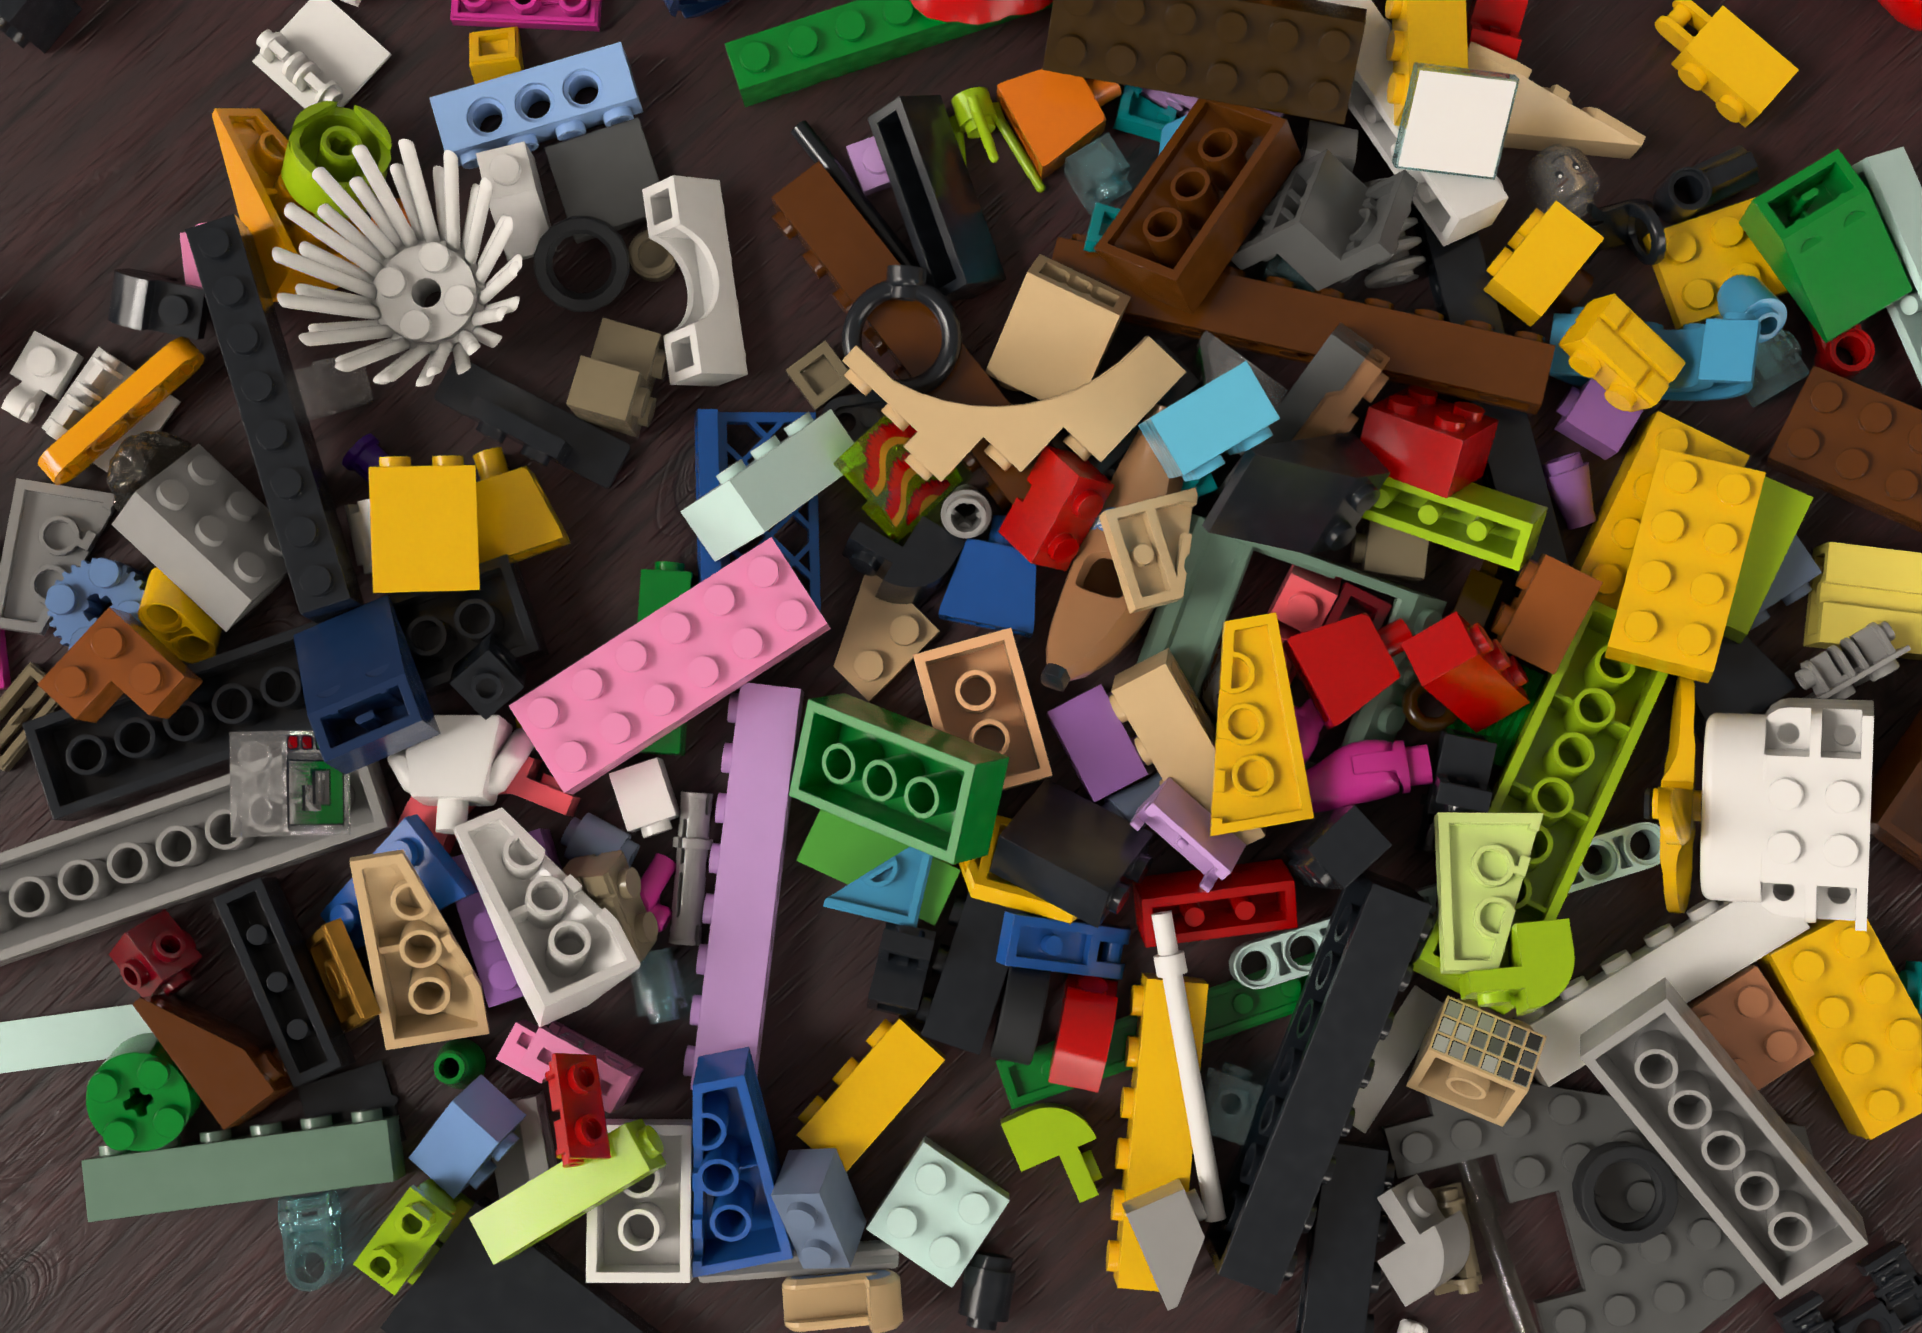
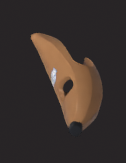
[1041,403,1184,691]

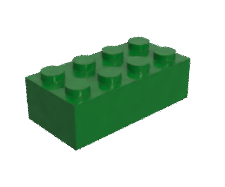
[789,693,1009,865]

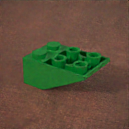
[1739,149,1912,343]

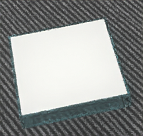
[1392,62,1519,180]

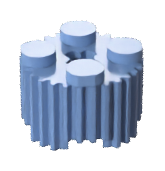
[45,558,151,650]

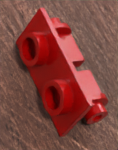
[545,1053,611,1168]

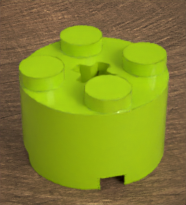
[281,101,392,223]

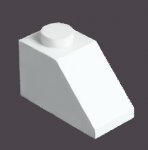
[476,141,557,262]

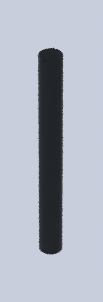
[791,120,920,267]

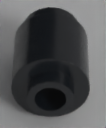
[958,1251,1016,1331]

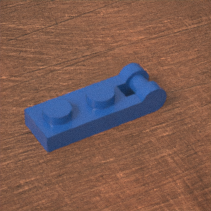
[996,911,1132,979]

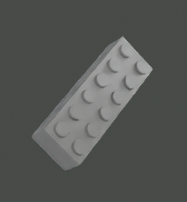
[1580,978,1869,1299]

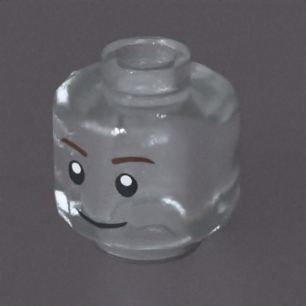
[1525,144,1601,218]

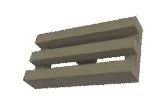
[0,662,62,772]

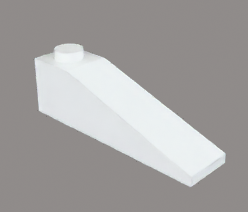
[454,807,641,1027]

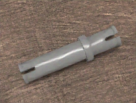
[668,791,714,946]

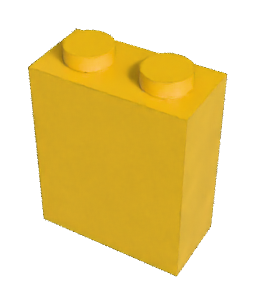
[368,455,480,593]

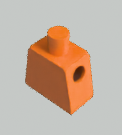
[996,69,1122,180]

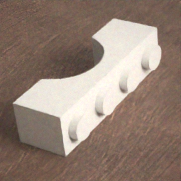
[642,175,748,386]

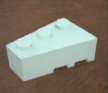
[680,409,865,562]

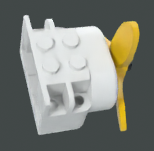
[1644,676,1874,931]

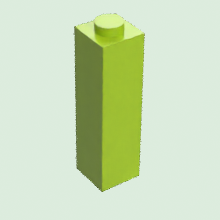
[469,1119,667,1265]

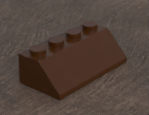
[1094,98,1302,315]

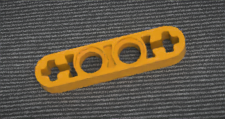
[38,337,205,485]

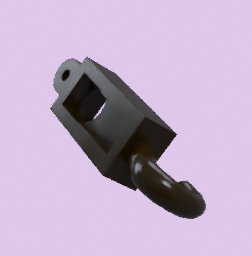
[1402,560,1503,733]

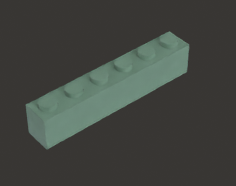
[81,1108,406,1222]

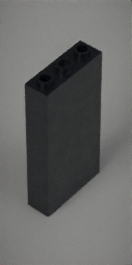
[380,1196,661,1333]

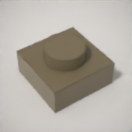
[786,340,853,413]

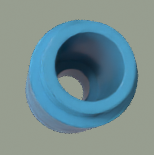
[1717,275,1787,343]

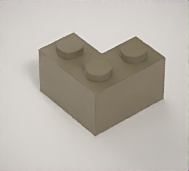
[566,318,668,438]

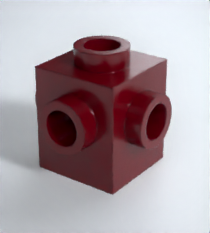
[108,909,202,997]

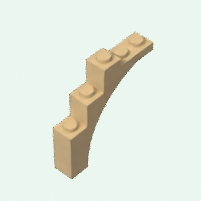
[842,336,1186,482]

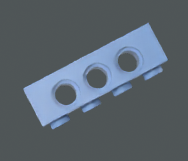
[429,42,643,169]

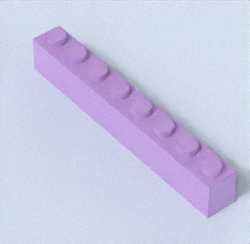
[683,683,804,1090]

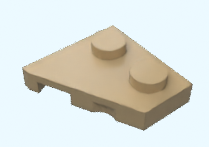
[1099,488,1198,614]
[834,575,940,703]

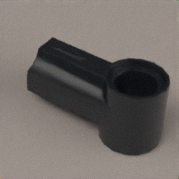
[1653,144,1760,224]

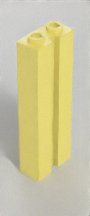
[1803,542,1922,661]

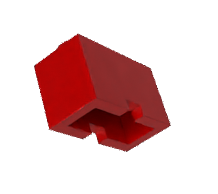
[998,445,1115,571]

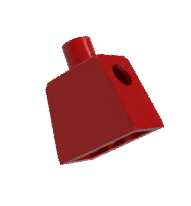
[1282,612,1413,730]

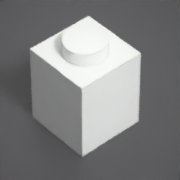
[609,757,680,838]

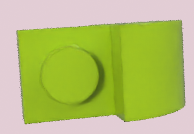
[1458,918,1575,1016]
[1000,1103,1103,1203]

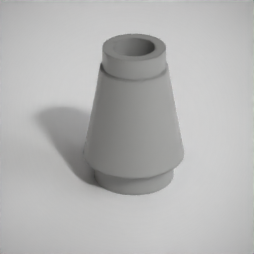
[941,484,991,539]

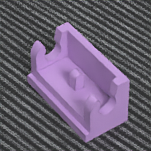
[1130,777,1246,893]

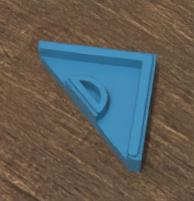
[823,847,933,928]

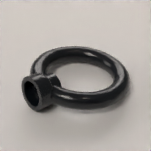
[842,265,962,394]

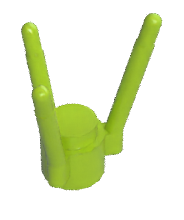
[949,87,1046,193]

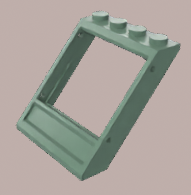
[1137,513,1447,770]

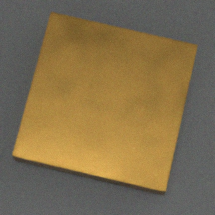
[305,917,382,1033]

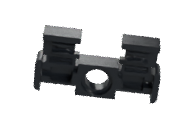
[1773,1240,1922,1333]

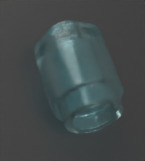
[630,948,688,1025]

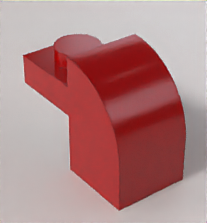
[1467,0,1529,60]
[1048,973,1118,1093]

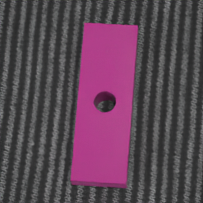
[450,0,602,32]

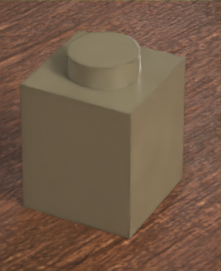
[1350,521,1429,584]

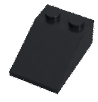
[1202,432,1391,554]

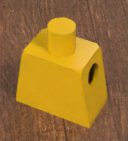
[473,447,571,564]

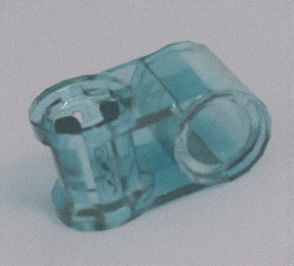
[278,1190,344,1292]

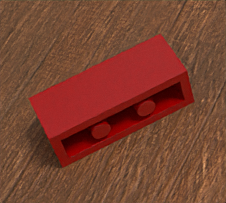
[1401,611,1530,733]
[1133,859,1298,948]

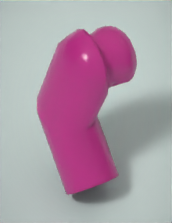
[640,853,676,932]

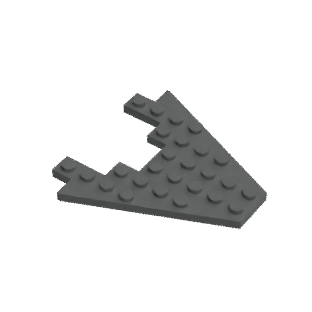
[1381,1083,1814,1333]

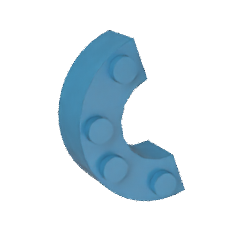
[1549,307,1761,401]

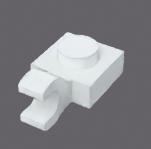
[1,331,84,424]

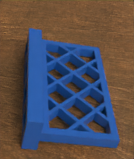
[694,409,821,611]

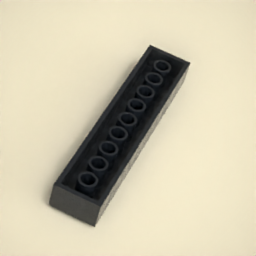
[22,554,549,821]

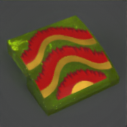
[833,415,963,544]

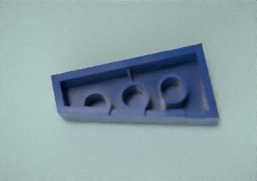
[692,1047,794,1278]

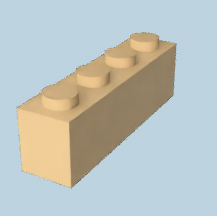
[1109,648,1266,845]

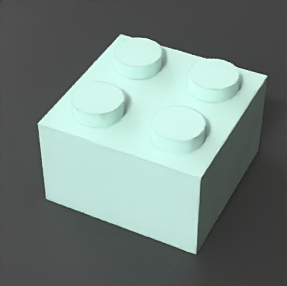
[866,1136,1010,1288]

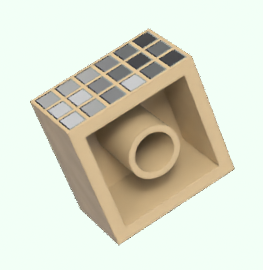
[1406,996,1547,1127]

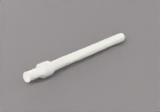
[1151,911,1226,1222]

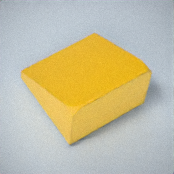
[469,27,524,84]

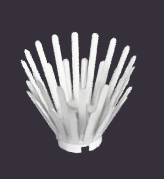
[272,139,522,387]

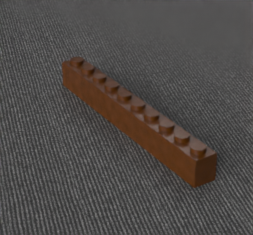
[1052,234,1556,415]

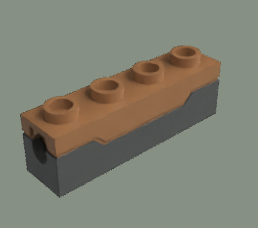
[1216,322,1390,496]

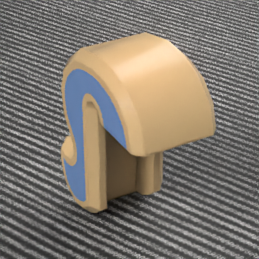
[782,1269,903,1333]

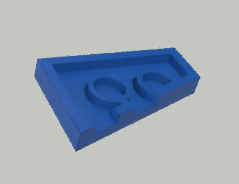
[319,814,479,951]

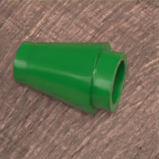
[434,1038,486,1089]

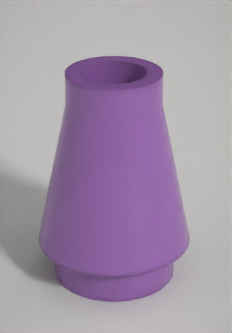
[1541,452,1597,530]

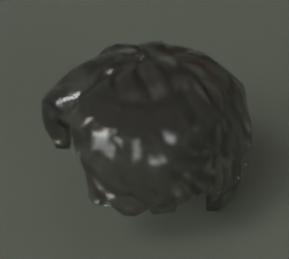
[106,430,192,512]

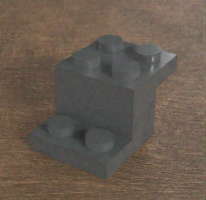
[1231,149,1418,291]

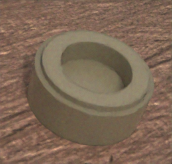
[628,230,678,282]

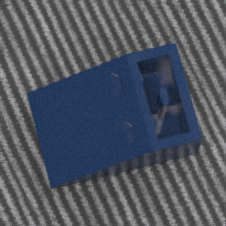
[293,595,441,775]

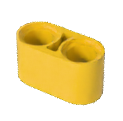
[138,567,223,664]

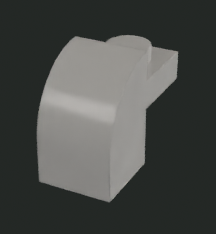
[1377,1174,1470,1307]

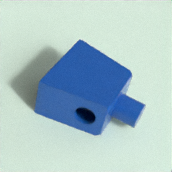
[938,515,1036,638]

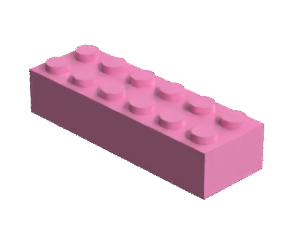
[509,537,831,794]

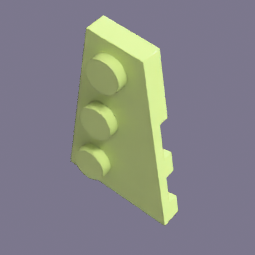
[1434,812,1544,974]

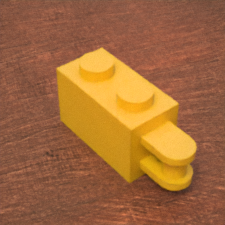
[1655,0,1799,128]

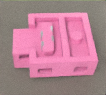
[496,1019,644,1114]

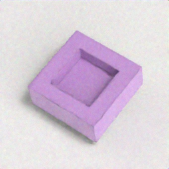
[846,136,892,196]

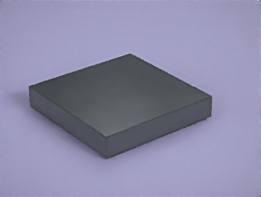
[545,117,660,244]

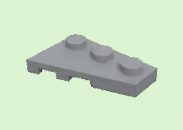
[0,478,122,636]

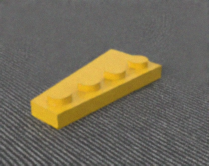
[1209,612,1314,837]

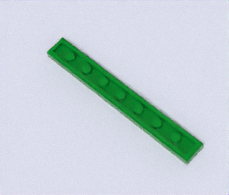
[995,952,1315,1109]

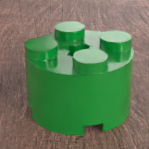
[86,1033,202,1151]

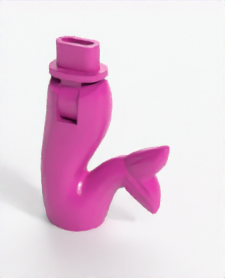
[1294,699,1433,813]

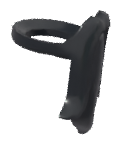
[1585,198,1666,265]

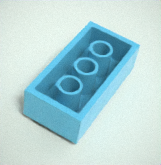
[1138,361,1280,482]

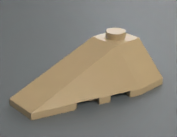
[1468,41,1646,159]
[349,850,490,1050]

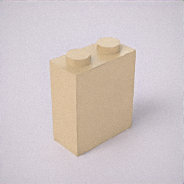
[985,254,1131,400]

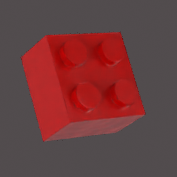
[1360,385,1499,498]

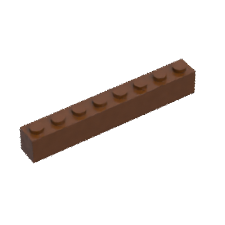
[771,161,1044,513]

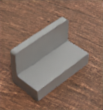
[492,1092,557,1199]

